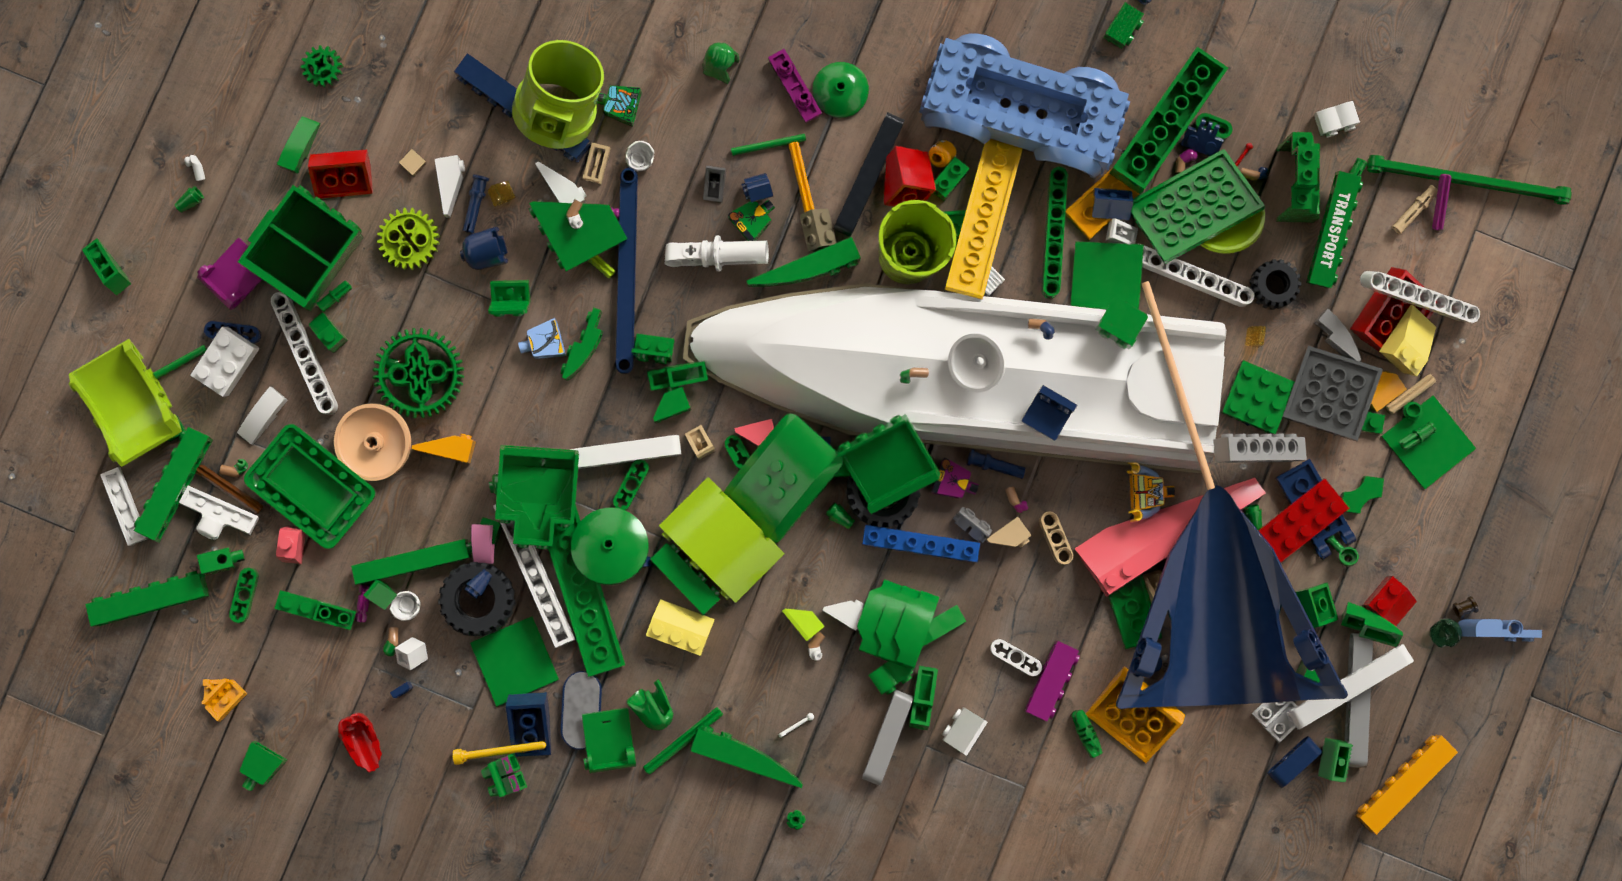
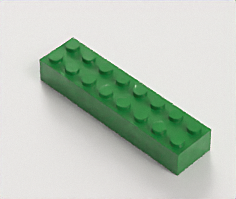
[1109,47,1228,194]

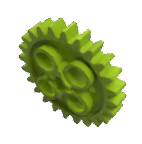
[377,208,440,270]

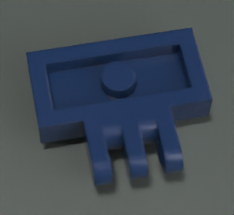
[1181,119,1224,156]

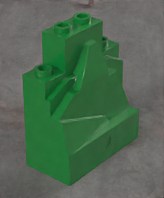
[1276,132,1320,223]
[495,445,579,549]

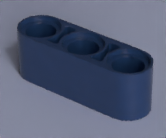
[1267,736,1322,788]

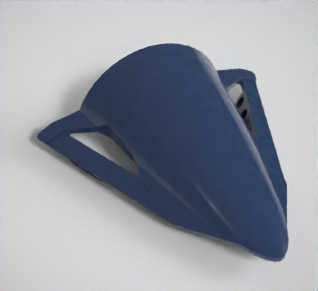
[1116,485,1348,709]

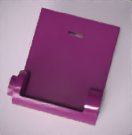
[197,237,263,310]

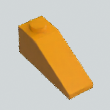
[411,433,476,464]

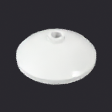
[948,333,1005,392]

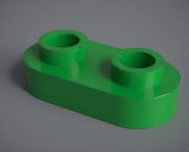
[1195,113,1233,140]

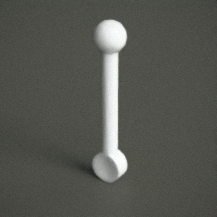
[778,713,814,738]

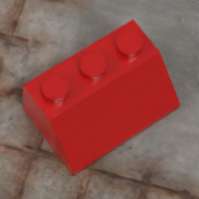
[308,149,373,198]

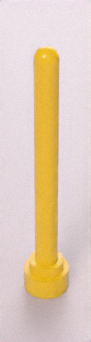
[453,741,546,765]

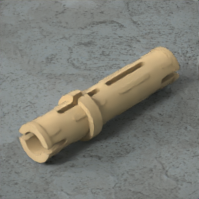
[1391,185,1438,234]

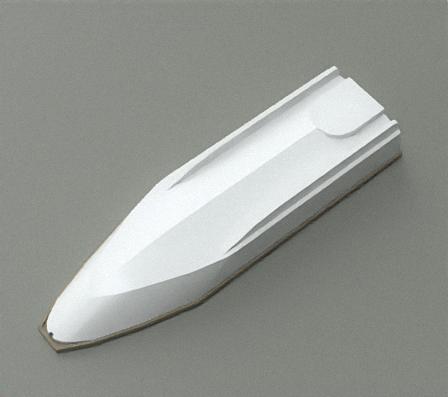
[683,283,1227,474]

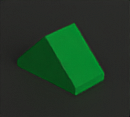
[363,580,397,610]

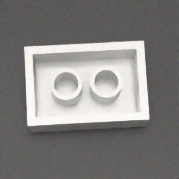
[191,327,260,397]

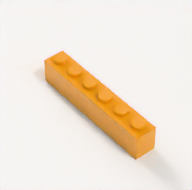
[1355,735,1458,835]

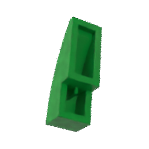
[277,116,321,174]
[647,361,708,391]
[1341,602,1403,647]
[909,666,938,731]

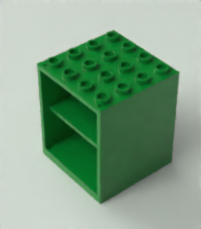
[238,185,364,312]

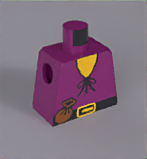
[931,458,979,499]

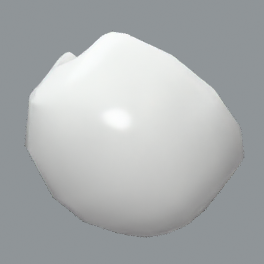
[625,141,654,172]
[390,591,420,621]

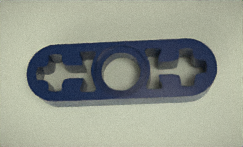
[204,321,261,344]

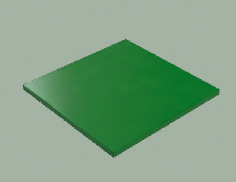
[1071,241,1144,310]
[1381,395,1476,490]
[470,616,559,707]

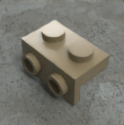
[800,209,836,251]

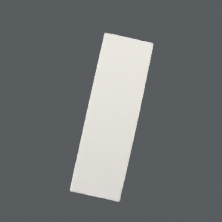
[237,387,288,445]

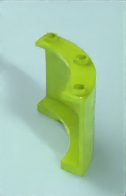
[68,339,182,467]
[659,477,785,603]

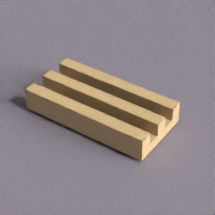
[582,143,611,184]

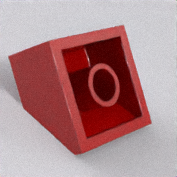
[1362,576,1417,626]

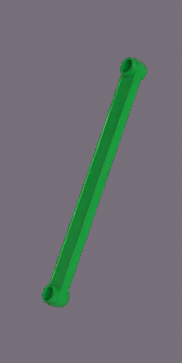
[1367,155,1572,205]

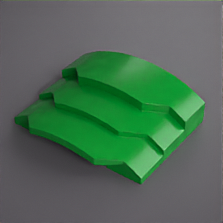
[857,579,939,670]

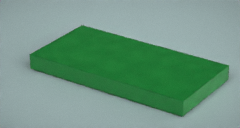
[1108,575,1162,649]

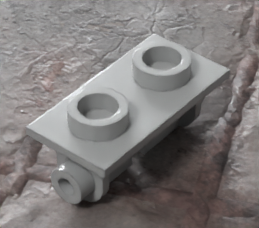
[953,507,993,543]

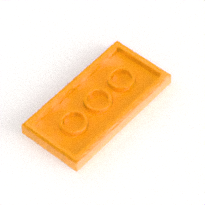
[1065,168,1145,240]

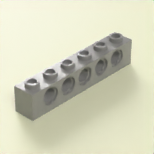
[1213,434,1307,463]

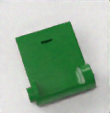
[582,707,636,773]

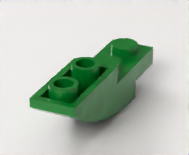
[560,307,603,381]
[274,590,356,630]

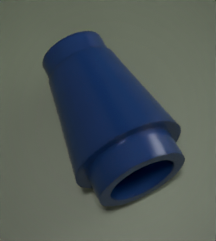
[465,569,492,599]

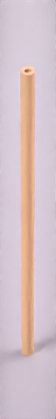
[1142,281,1215,490]

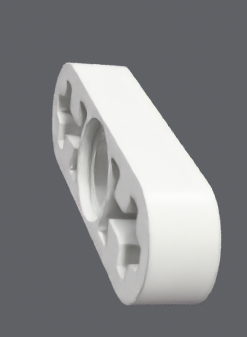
[990,639,1042,676]

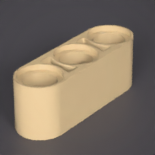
[1039,511,1073,565]

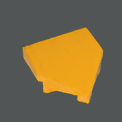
[1371,371,1407,412]
[202,679,247,722]

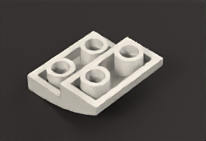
[1252,701,1297,743]

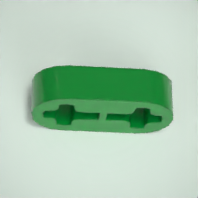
[725,435,750,469]

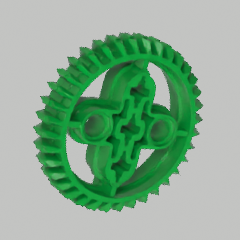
[372,328,464,418]

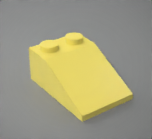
[1379,305,1436,376]

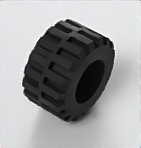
[1249,259,1301,310]

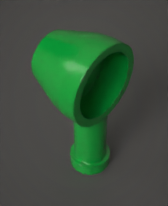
[1326,535,1359,567]

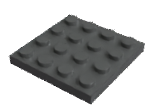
[1283,346,1383,442]

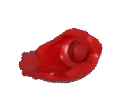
[338,713,382,773]

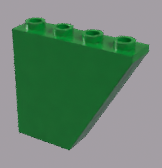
[528,201,628,271]

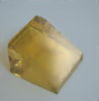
[487,181,516,207]
[1245,326,1266,348]

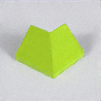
[782,608,824,641]

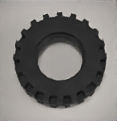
[846,474,921,527]

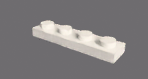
[100,467,148,546]

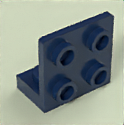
[1021,385,1077,441]

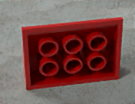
[1350,267,1437,352]

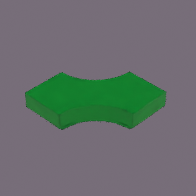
[1341,476,1384,514]

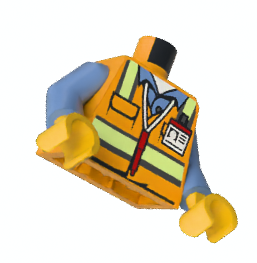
[1127,462,1175,522]

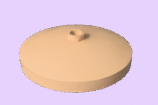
[334,404,411,481]

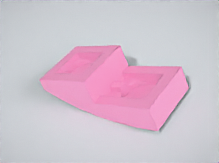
[471,524,495,564]

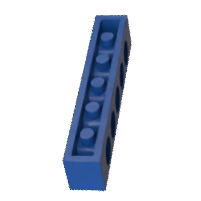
[862,525,980,563]

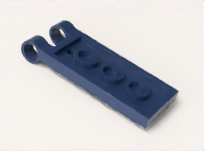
[1275,459,1356,560]

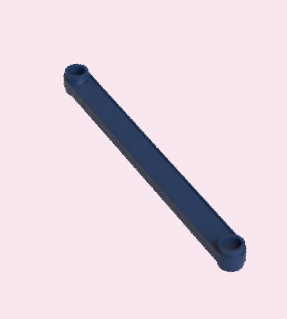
[616,168,638,374]

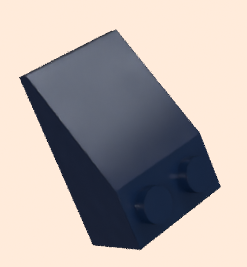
[506,692,551,757]

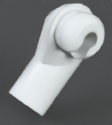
[184,155,205,181]

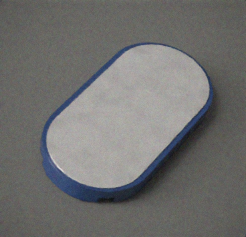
[561,671,602,749]

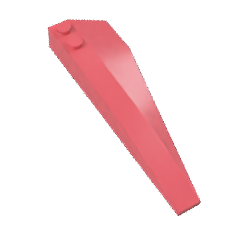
[1075,478,1266,597]

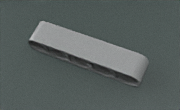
[862,690,914,786]

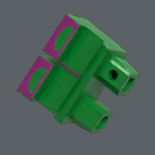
[481,753,527,797]

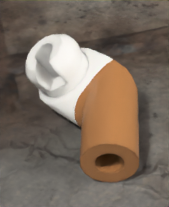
[566,199,583,229]
[808,632,825,661]

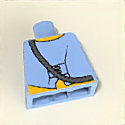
[518,318,566,359]

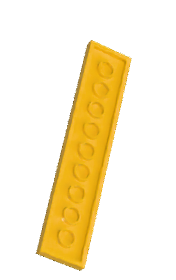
[945,139,1023,300]

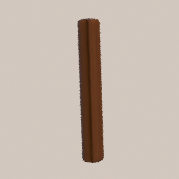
[196,464,263,514]

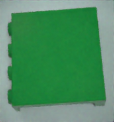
[836,414,940,514]

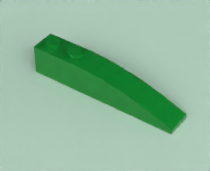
[746,237,861,287]
[690,725,803,788]

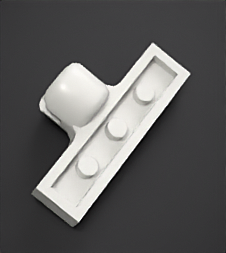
[179,486,259,540]

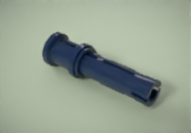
[462,174,489,234]
[966,449,1026,479]

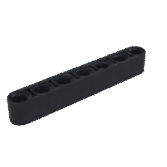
[833,112,905,237]

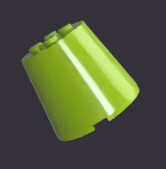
[878,200,956,284]

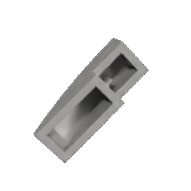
[1314,309,1361,361]

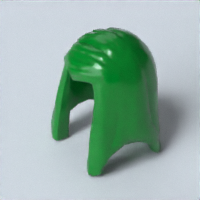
[702,42,740,84]
[626,679,674,731]

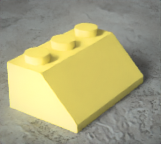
[646,599,715,656]

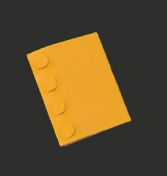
[1086,666,1185,763]

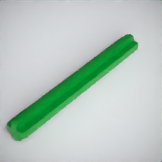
[643,707,723,774]

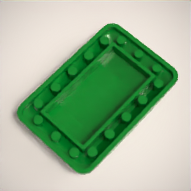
[724,414,843,543]
[244,424,376,549]

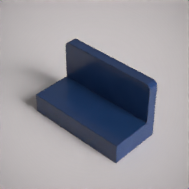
[1092,188,1133,220]

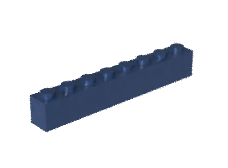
[454,53,591,163]

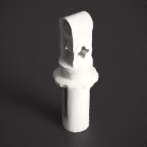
[665,235,769,271]

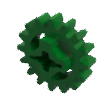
[301,45,344,88]

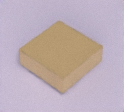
[399,149,426,176]

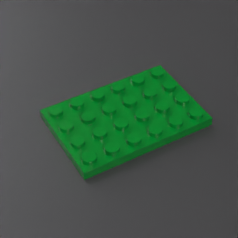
[1131,149,1265,264]

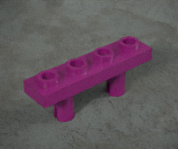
[768,49,822,124]

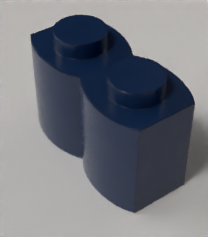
[741,173,773,203]

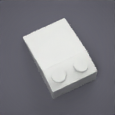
[942,707,988,756]

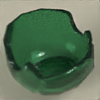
[1429,618,1462,648]

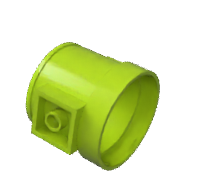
[512,40,604,149]

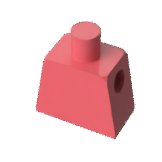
[276,526,306,564]

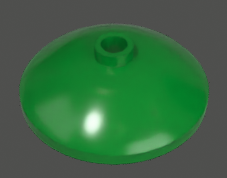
[812,62,869,118]

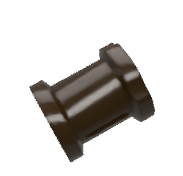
[1452,596,1479,619]

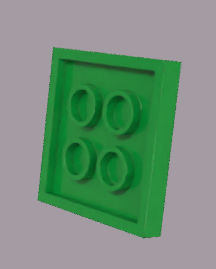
[1221,360,1295,435]

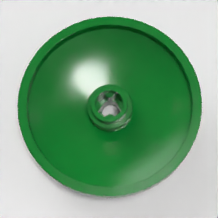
[571,508,649,585]

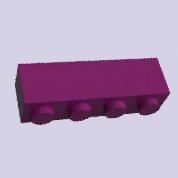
[1024,641,1080,721]

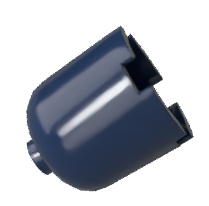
[460,226,508,270]

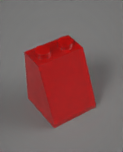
[884,146,936,207]

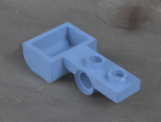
[1456,619,1542,642]

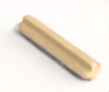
[1386,374,1436,414]

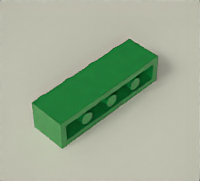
[650,543,721,615]

